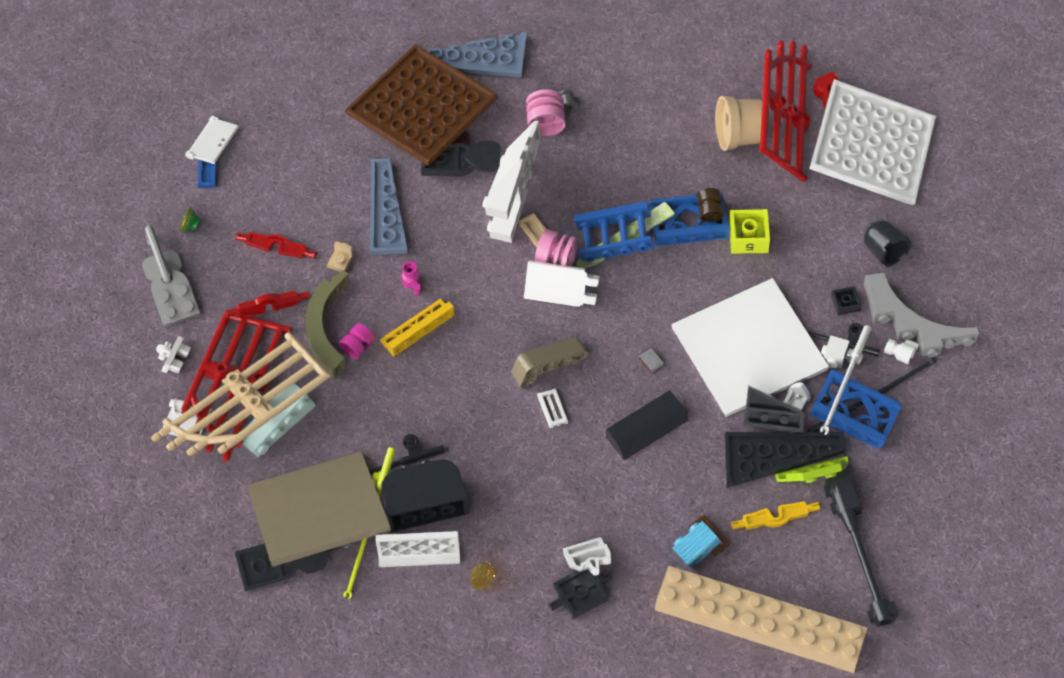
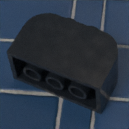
[381,459,469,533]

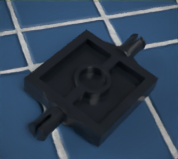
[548,569,613,619]

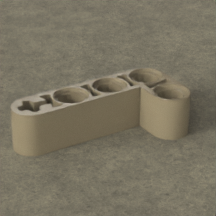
[511,337,588,389]

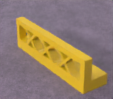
[380,299,454,357]

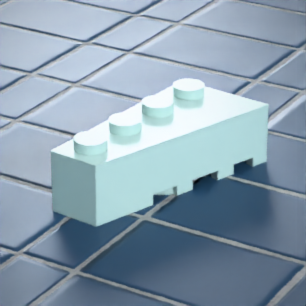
[242,384,316,457]

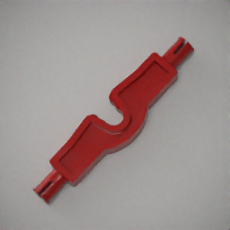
[235,232,317,259]
[225,291,310,318]

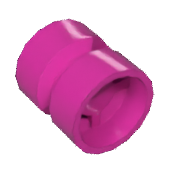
[339,323,375,360]

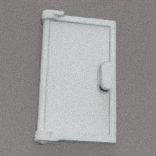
[185,116,239,164]

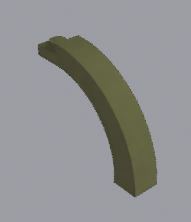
[306,270,350,379]

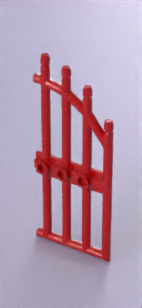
[759,40,812,182]
[181,311,292,462]

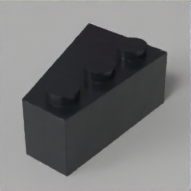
[744,385,805,432]

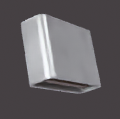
[638,348,664,373]

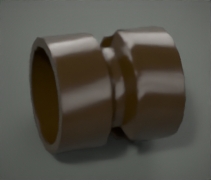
[696,188,724,222]

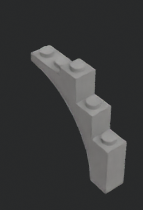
[864,273,979,358]

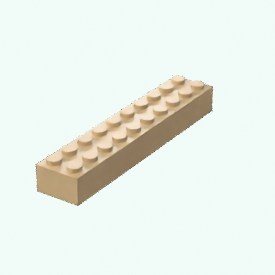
[655,566,867,673]

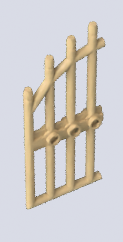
[151,332,331,456]

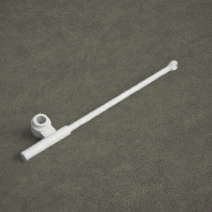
[820,325,871,434]

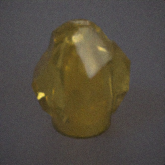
[469,562,496,590]

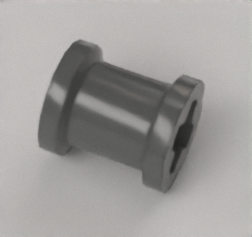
[559,89,578,113]

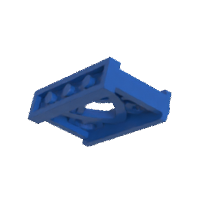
[649,192,730,246]
[809,370,902,449]

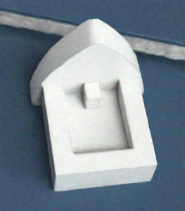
[784,382,811,409]

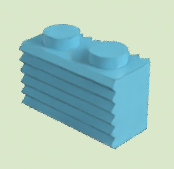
[673,521,721,569]

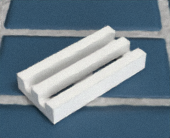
[537,388,568,428]

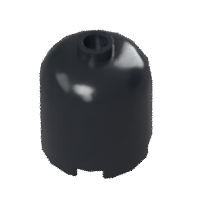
[864,219,912,267]

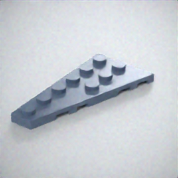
[426,31,527,78]

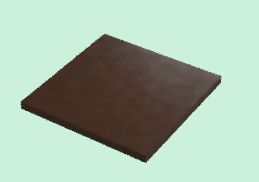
[345,44,498,166]

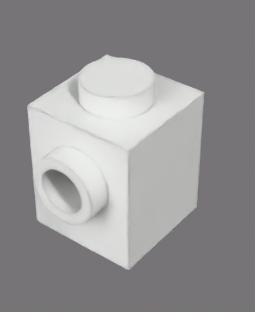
[821,336,849,368]

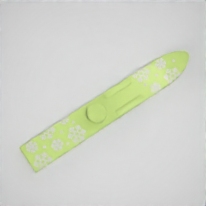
[576,202,674,268]

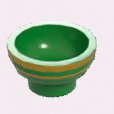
[178,206,200,232]

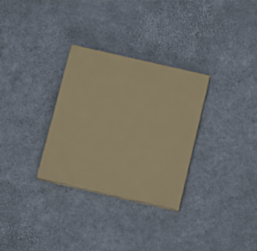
[247,451,391,567]

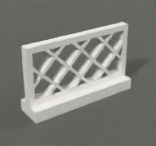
[376,531,460,567]

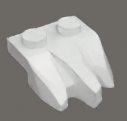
[563,537,611,575]

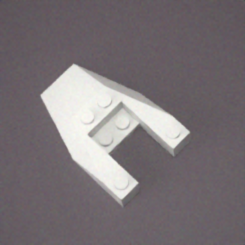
[483,120,541,243]

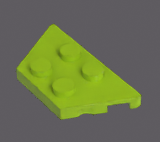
[775,456,850,483]

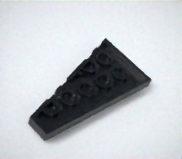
[724,432,844,488]

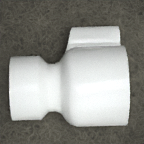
[884,339,919,365]

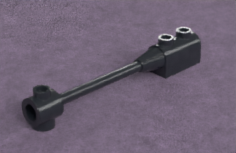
[823,471,899,627]

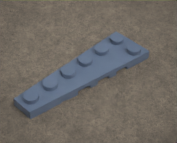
[370,158,408,255]

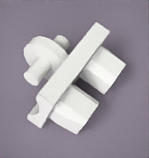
[156,336,191,373]

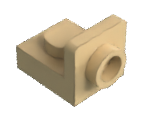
[327,241,354,272]

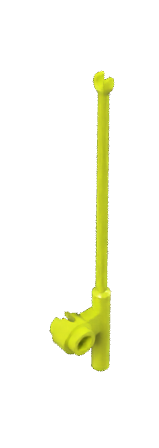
[344,447,396,599]

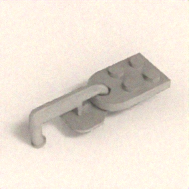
[142,225,200,327]

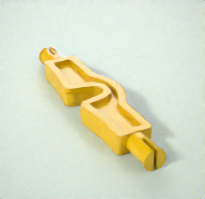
[731,501,820,530]

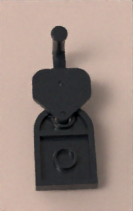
[421,141,501,176]
[235,542,353,591]

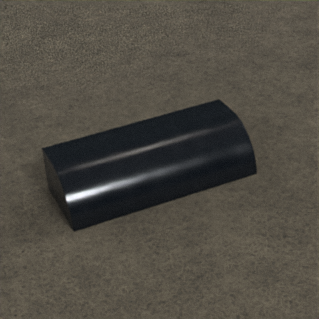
[606,390,688,460]

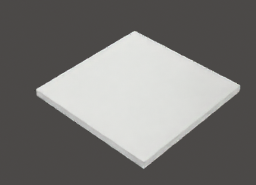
[809,79,936,205]
[672,278,829,417]

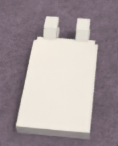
[524,260,600,307]

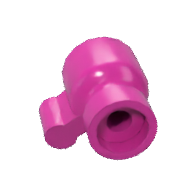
[401,261,421,295]

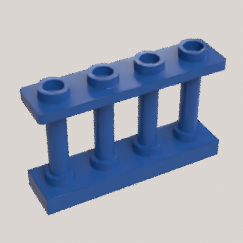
[574,201,655,262]

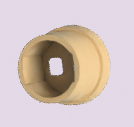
[715,96,762,151]

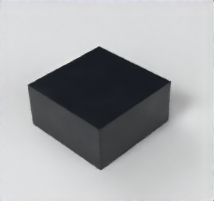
[831,286,862,315]

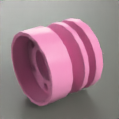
[526,89,565,136]
[534,228,578,266]

